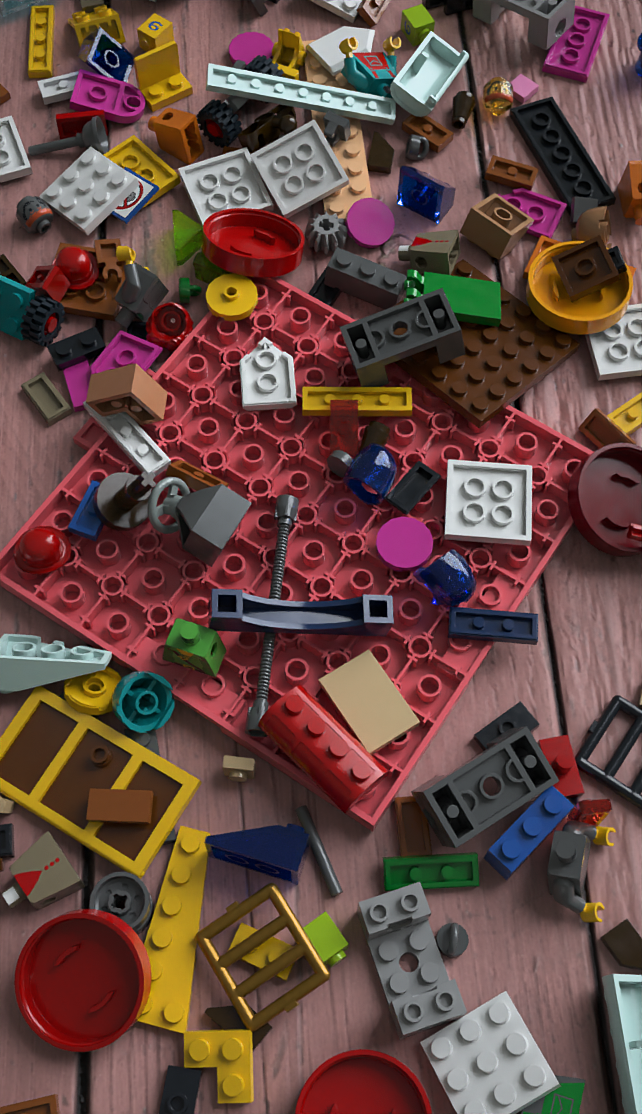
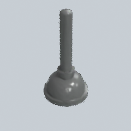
[28,116,109,156]

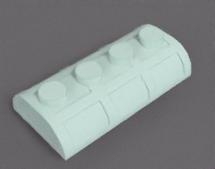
[390,31,469,117]
[602,974,642,1114]

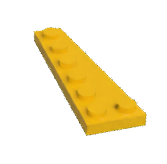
[136,825,211,1035]

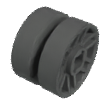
[90,872,154,935]

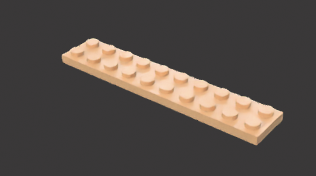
[302,40,372,222]

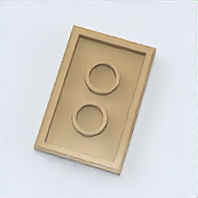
[318,649,420,755]

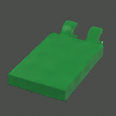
[403,269,501,327]

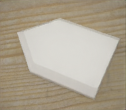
[306,26,375,76]
[240,337,297,411]

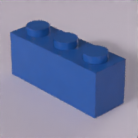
[484,785,574,880]

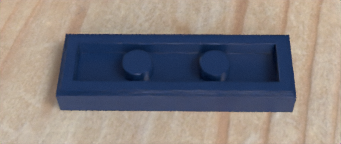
[448,607,538,645]

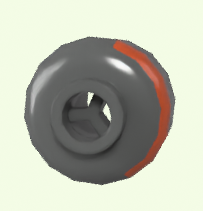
[16,196,54,234]

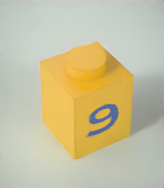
[137,13,174,52]

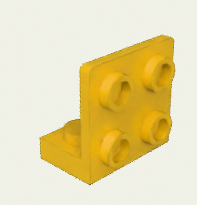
[67,5,126,54]
[133,40,193,112]

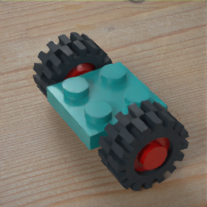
[0,275,65,347]

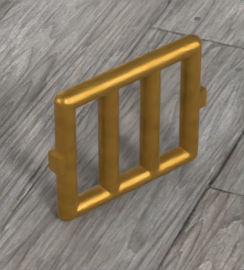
[195,883,330,1032]

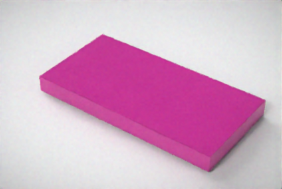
[542,6,610,83]

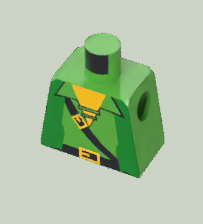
[162,618,226,677]

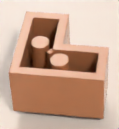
[86,363,168,425]

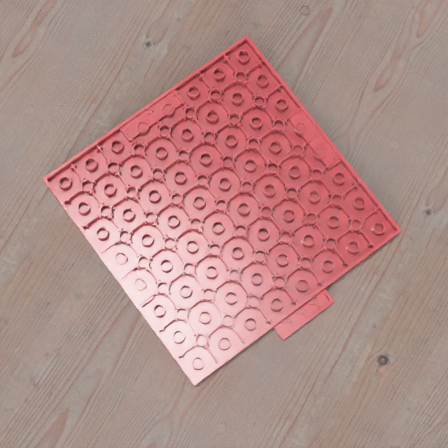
[0,276,594,832]

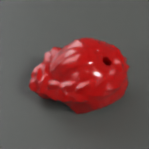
[146,302,194,352]

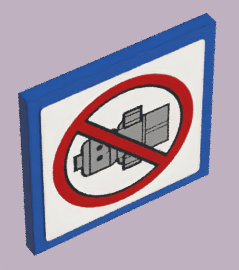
[111,167,159,224]

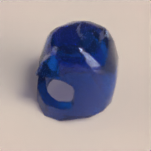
[343,443,397,505]
[413,548,477,606]

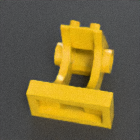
[256,28,307,80]

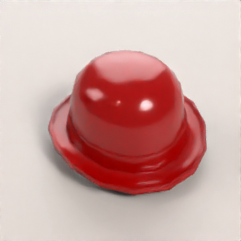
[52,246,100,290]
[13,526,72,574]

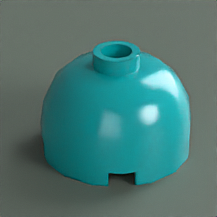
[112,671,175,733]

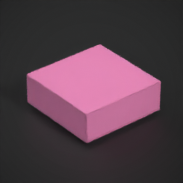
[505,74,539,104]

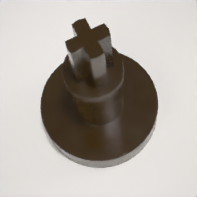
[93,471,156,531]

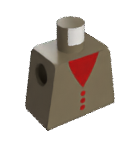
[398,230,461,275]
[1,831,85,910]

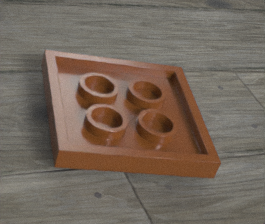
[55,242,135,321]

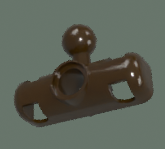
[237,104,297,153]

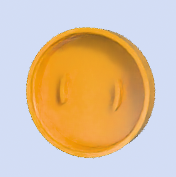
[526,241,633,334]

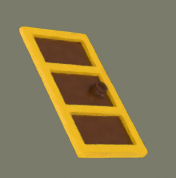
[0,686,202,879]

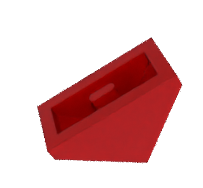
[25,265,71,302]

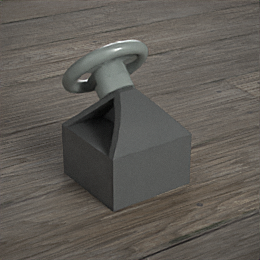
[148,477,252,567]

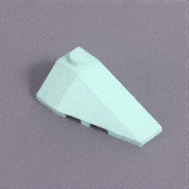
[0,634,112,694]

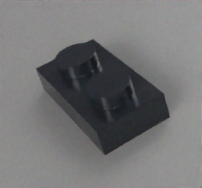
[47,326,106,372]

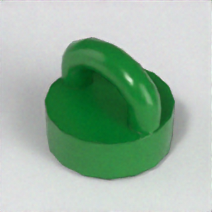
[179,278,202,303]

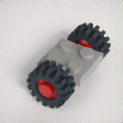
[196,55,286,148]

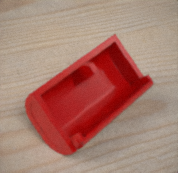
[258,685,389,813]

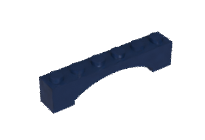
[208,589,394,636]

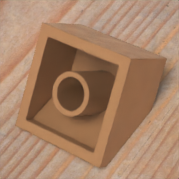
[460,193,534,260]

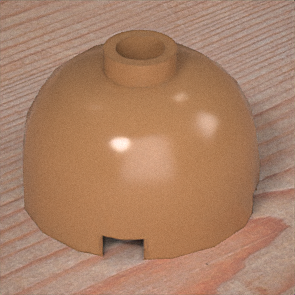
[571,206,612,249]

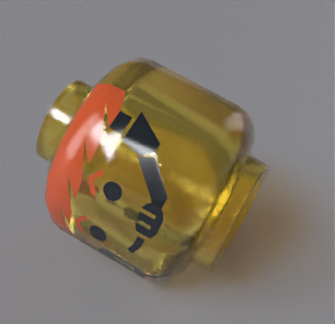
[483,77,513,116]

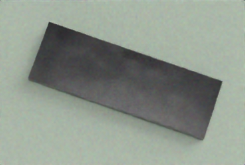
[509,97,616,215]

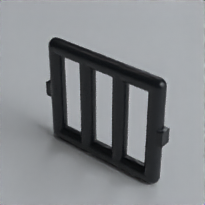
[575,695,642,810]

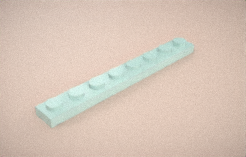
[206,63,396,125]

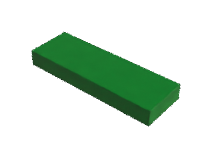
[382,852,479,891]

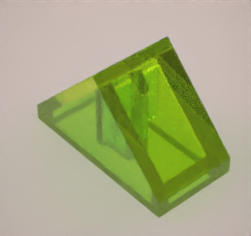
[172,209,203,266]

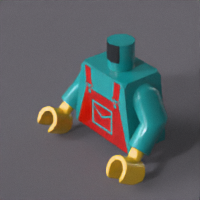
[339,36,401,98]

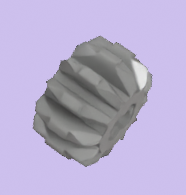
[305,211,347,255]

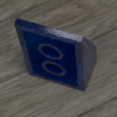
[204,824,309,885]

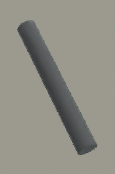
[295,805,343,897]

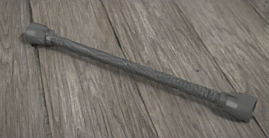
[245,494,299,737]

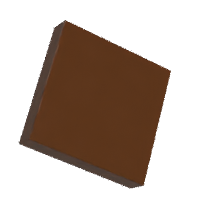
[551,235,621,302]

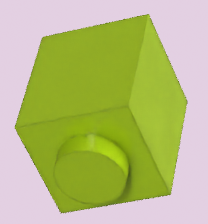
[401,4,435,47]
[303,911,349,968]

